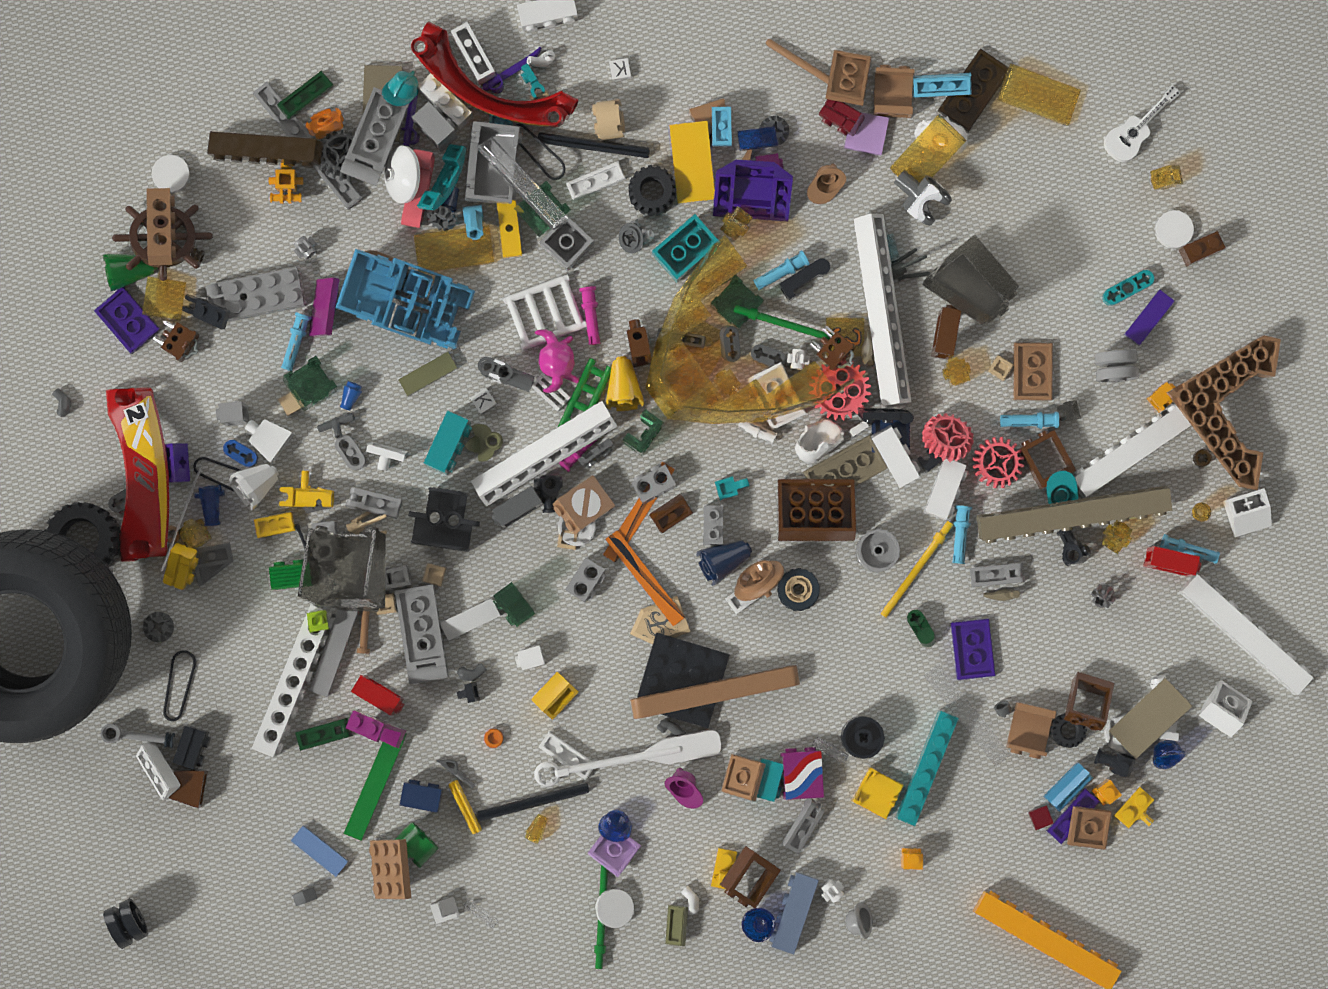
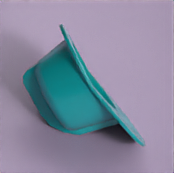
[382,71,419,106]
[1046,471,1078,504]

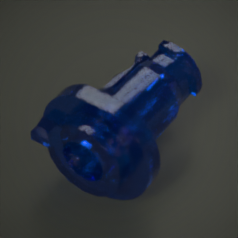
[194,485,225,526]

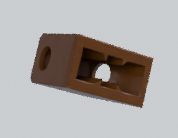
[626,319,652,368]
[169,770,208,808]

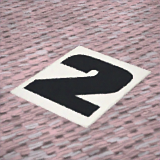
[123,402,148,425]

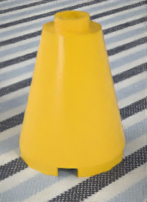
[606,356,644,411]

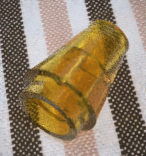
[1191,502,1211,522]
[524,814,548,844]

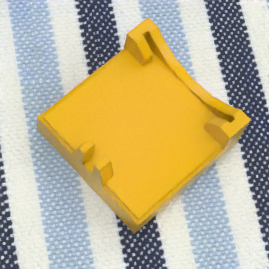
[851,767,904,819]

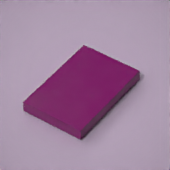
[309,278,340,337]

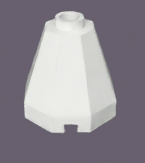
[229,464,279,511]

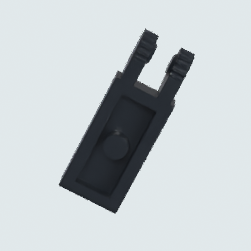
[182,294,230,329]
[858,408,914,424]

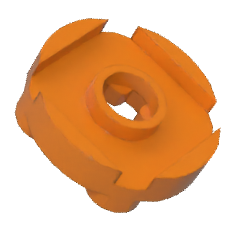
[306,108,344,139]

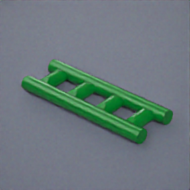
[558,358,611,427]

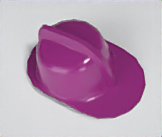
[664,768,703,809]

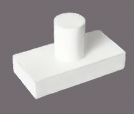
[366,441,408,471]

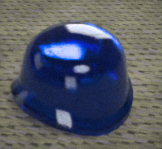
[1153,740,1186,769]
[598,810,632,842]
[741,908,775,942]

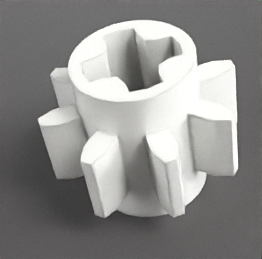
[787,349,810,370]
[821,879,844,903]

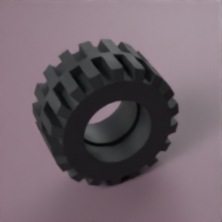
[628,165,676,216]

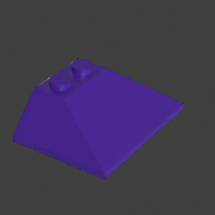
[713,159,793,222]

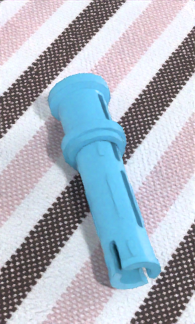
[753,250,810,290]
[281,312,312,371]
[1000,411,1059,429]
[952,505,972,564]
[1160,534,1220,564]

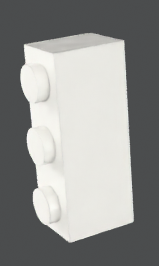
[517,0,578,32]
[451,22,496,85]
[418,73,473,130]
[871,425,921,488]
[923,459,968,520]

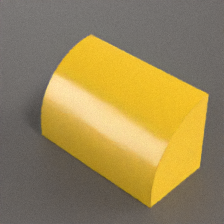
[531,672,579,720]

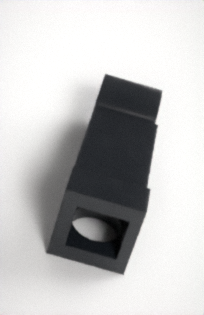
[778,258,830,302]

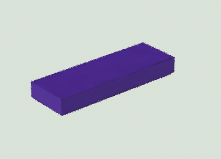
[1124,289,1174,346]
[1046,788,1100,844]

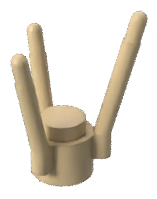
[346,512,387,540]

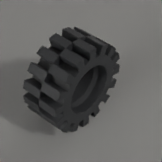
[1050,713,1087,748]

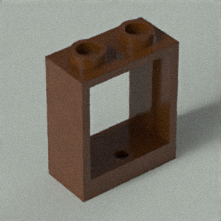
[931,305,962,360]
[1018,429,1076,490]
[1064,672,1115,731]
[720,846,781,909]

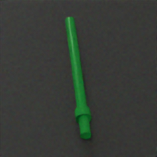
[734,305,841,344]
[594,865,608,969]

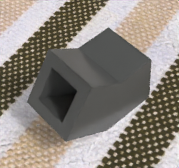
[292,887,318,906]

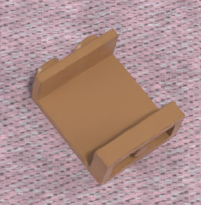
[873,65,915,118]
[1006,702,1056,759]

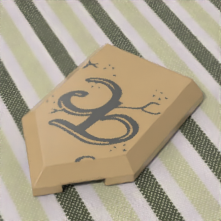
[630,596,690,644]

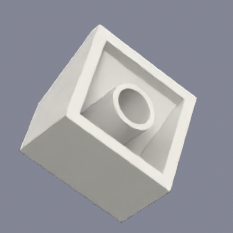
[1199,680,1253,737]

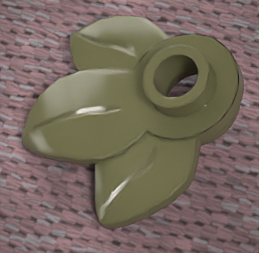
[465,424,503,462]

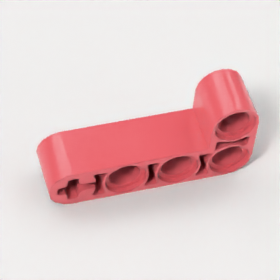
[401,149,435,228]

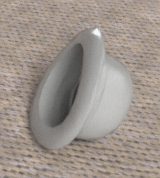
[845,902,873,939]

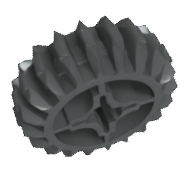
[320,130,354,181]

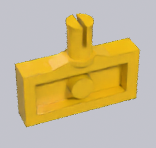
[1113,787,1154,829]

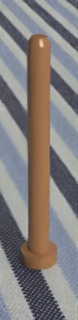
[766,39,829,84]
[357,569,372,654]

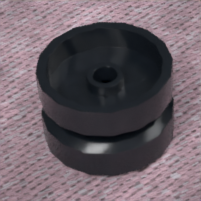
[840,716,885,759]
[103,898,148,949]

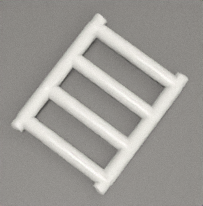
[503,274,587,351]

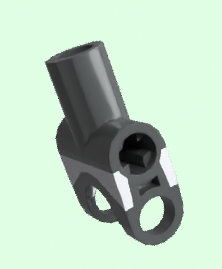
[894,170,952,226]
[478,357,535,392]

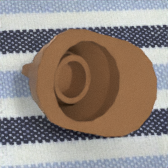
[807,163,846,204]

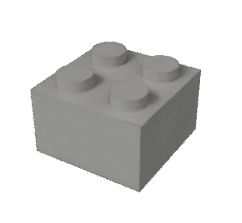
[412,102,457,152]
[539,215,594,271]

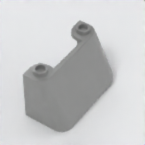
[465,121,522,204]

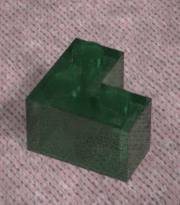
[493,582,536,628]

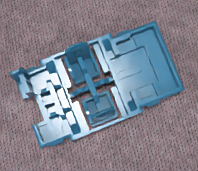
[335,249,475,350]

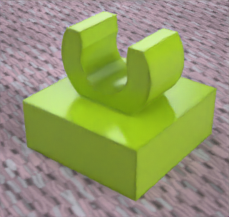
[306,610,329,632]

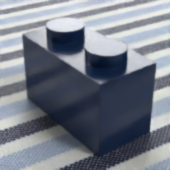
[399,779,443,813]

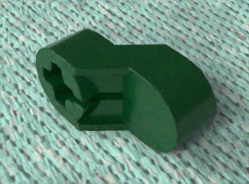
[907,610,936,647]

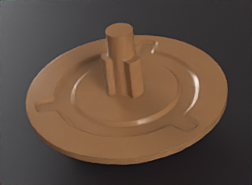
[734,560,784,601]

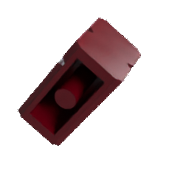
[819,99,865,136]

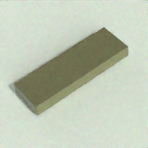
[398,352,458,397]

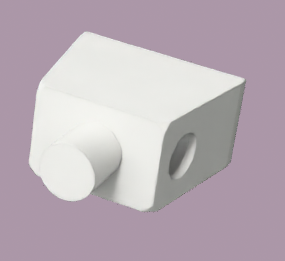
[245,419,294,464]

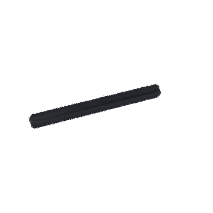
[538,132,650,158]
[477,783,590,821]

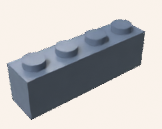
[769,872,819,955]

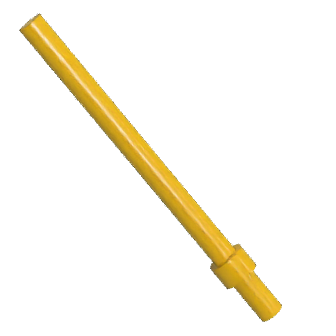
[880,521,953,618]

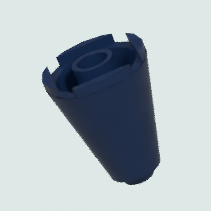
[696,540,752,586]

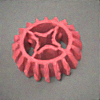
[922,413,974,462]
[972,437,1024,488]

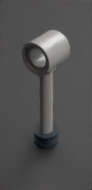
[100,724,176,748]

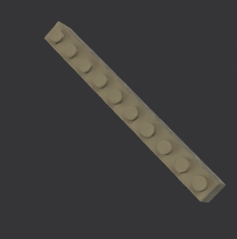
[976,485,1173,543]

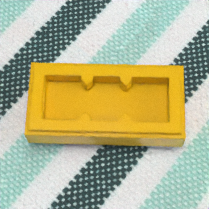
[254,512,296,538]

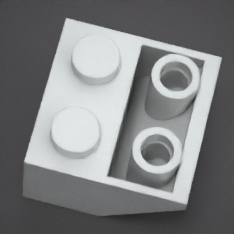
[1223,488,1272,537]

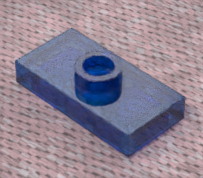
[737,126,778,151]

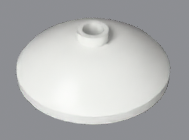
[384,146,420,203]

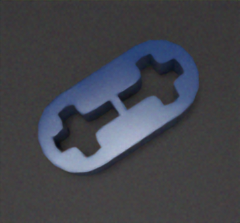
[223,440,258,467]

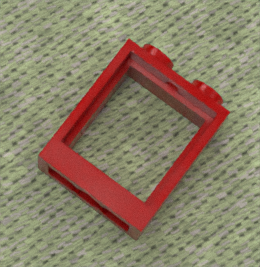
[1143,546,1201,577]
[351,675,405,716]

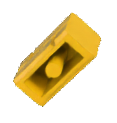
[162,543,199,590]

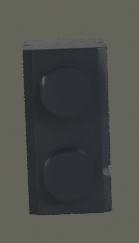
[173,725,211,770]

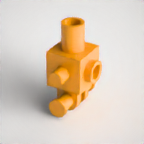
[268,163,304,204]

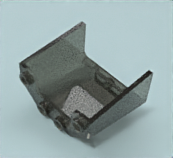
[922,235,1019,325]
[298,526,386,612]

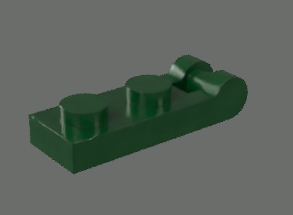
[295,718,353,751]

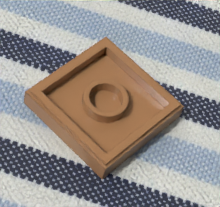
[721,754,766,802]
[1067,806,1112,850]

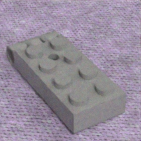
[340,87,409,186]
[206,267,305,322]
[395,584,448,684]

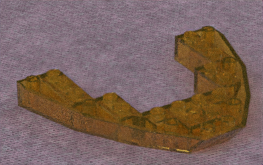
[645,235,837,424]

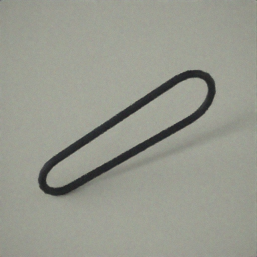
[515,124,566,180]
[193,457,242,492]
[163,650,196,722]

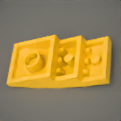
[669,121,715,204]

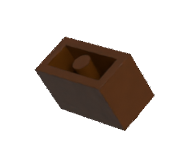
[1179,231,1226,267]

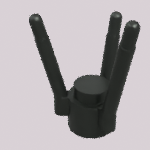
[891,248,936,281]

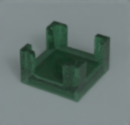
[514,181,571,237]
[710,275,764,331]
[283,356,337,412]
[622,409,664,457]

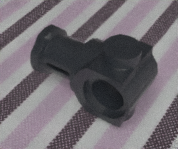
[534,474,563,513]
[1056,527,1091,566]
[1094,747,1136,778]

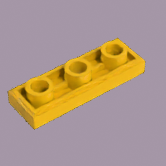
[497,200,522,258]

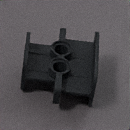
[408,487,480,552]

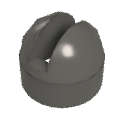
[994,701,1011,718]

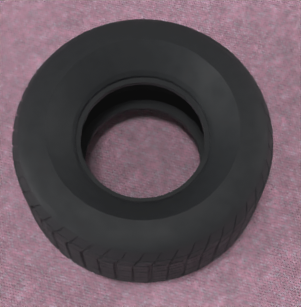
[0,529,132,743]

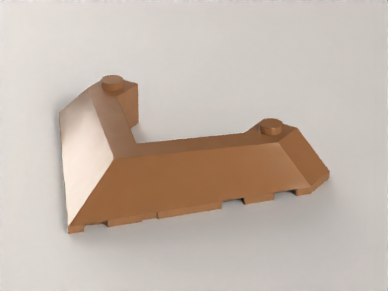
[1166,335,1281,490]

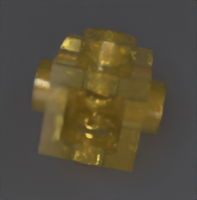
[720,206,753,240]
[1101,520,1133,554]

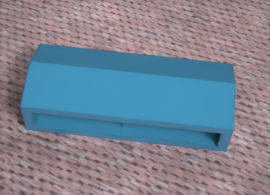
[1043,762,1093,812]

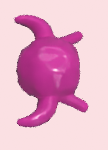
[535,329,579,393]

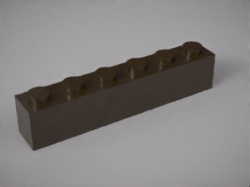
[207,131,323,168]

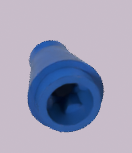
[340,381,362,411]

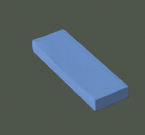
[291,825,349,877]

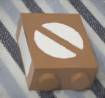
[553,475,615,535]

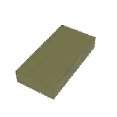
[665,905,688,946]

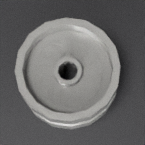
[1095,350,1139,383]
[856,529,900,573]

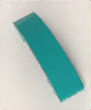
[417,144,466,211]

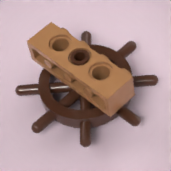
[112,188,213,281]

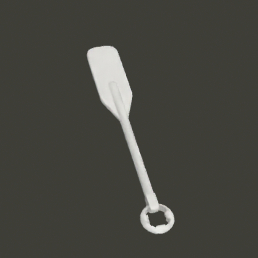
[534,730,721,787]

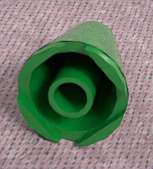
[103,253,157,292]

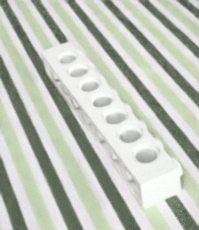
[252,605,335,757]

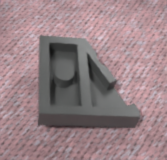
[578,438,614,468]
[195,542,234,586]

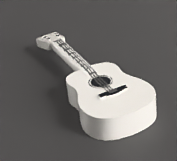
[1104,85,1180,163]

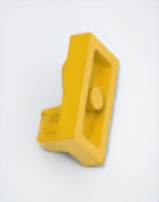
[711,848,737,889]

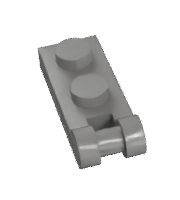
[346,487,402,519]
[970,563,1025,587]
[781,798,825,854]

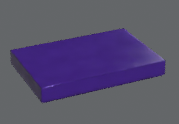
[94,287,161,354]
[950,619,996,680]

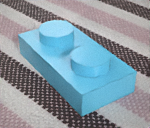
[712,107,732,146]

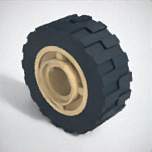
[777,568,820,611]

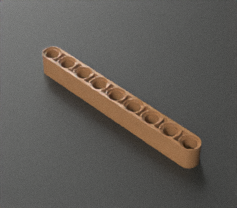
[630,665,800,719]

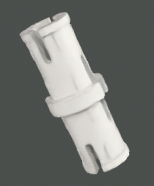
[738,417,778,444]

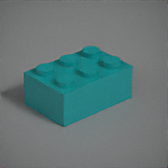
[652,214,720,283]
[423,410,472,475]

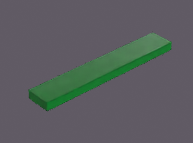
[343,733,407,841]

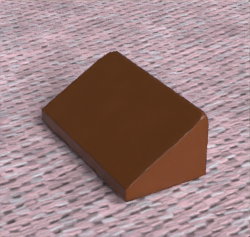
[649,494,693,534]

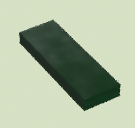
[277,70,334,120]

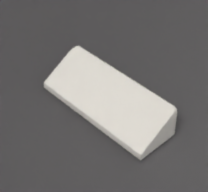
[440,598,501,641]
[136,742,180,800]

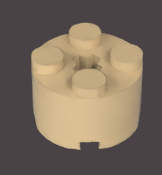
[592,99,625,140]

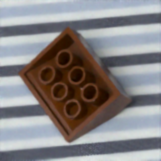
[778,479,856,541]

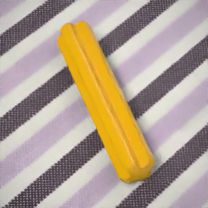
[448,780,482,834]

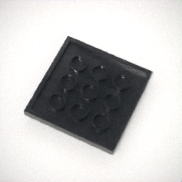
[637,632,730,728]

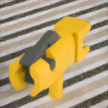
[279,471,334,513]

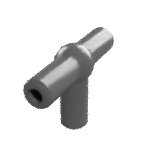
[317,413,355,439]

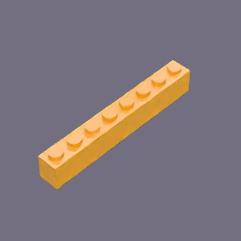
[973,890,1122,989]

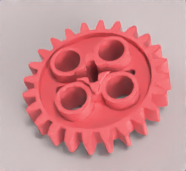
[809,360,871,421]

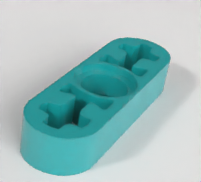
[1102,270,1154,306]

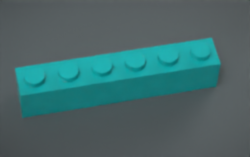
[895,710,959,826]

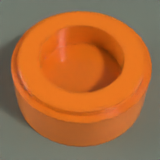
[484,728,504,748]

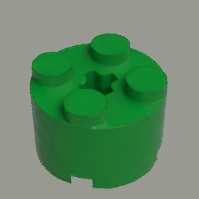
[395,822,439,868]

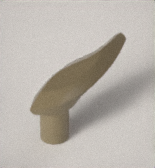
[861,329,875,366]
[983,589,1020,601]

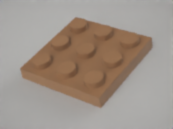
[369,839,411,899]

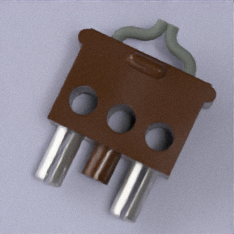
[153,319,199,362]
[810,326,856,371]

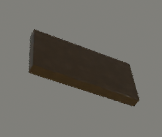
[937,48,1011,132]

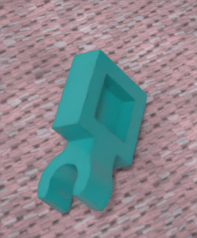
[520,63,546,99]
[715,476,750,500]

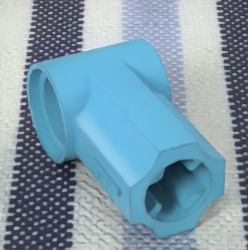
[463,204,484,240]

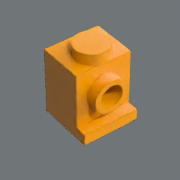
[1146,382,1175,413]
[1091,779,1122,806]
[901,848,923,870]

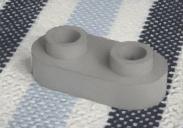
[335,435,366,471]

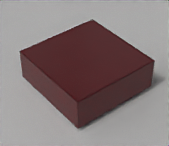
[1028,805,1054,830]

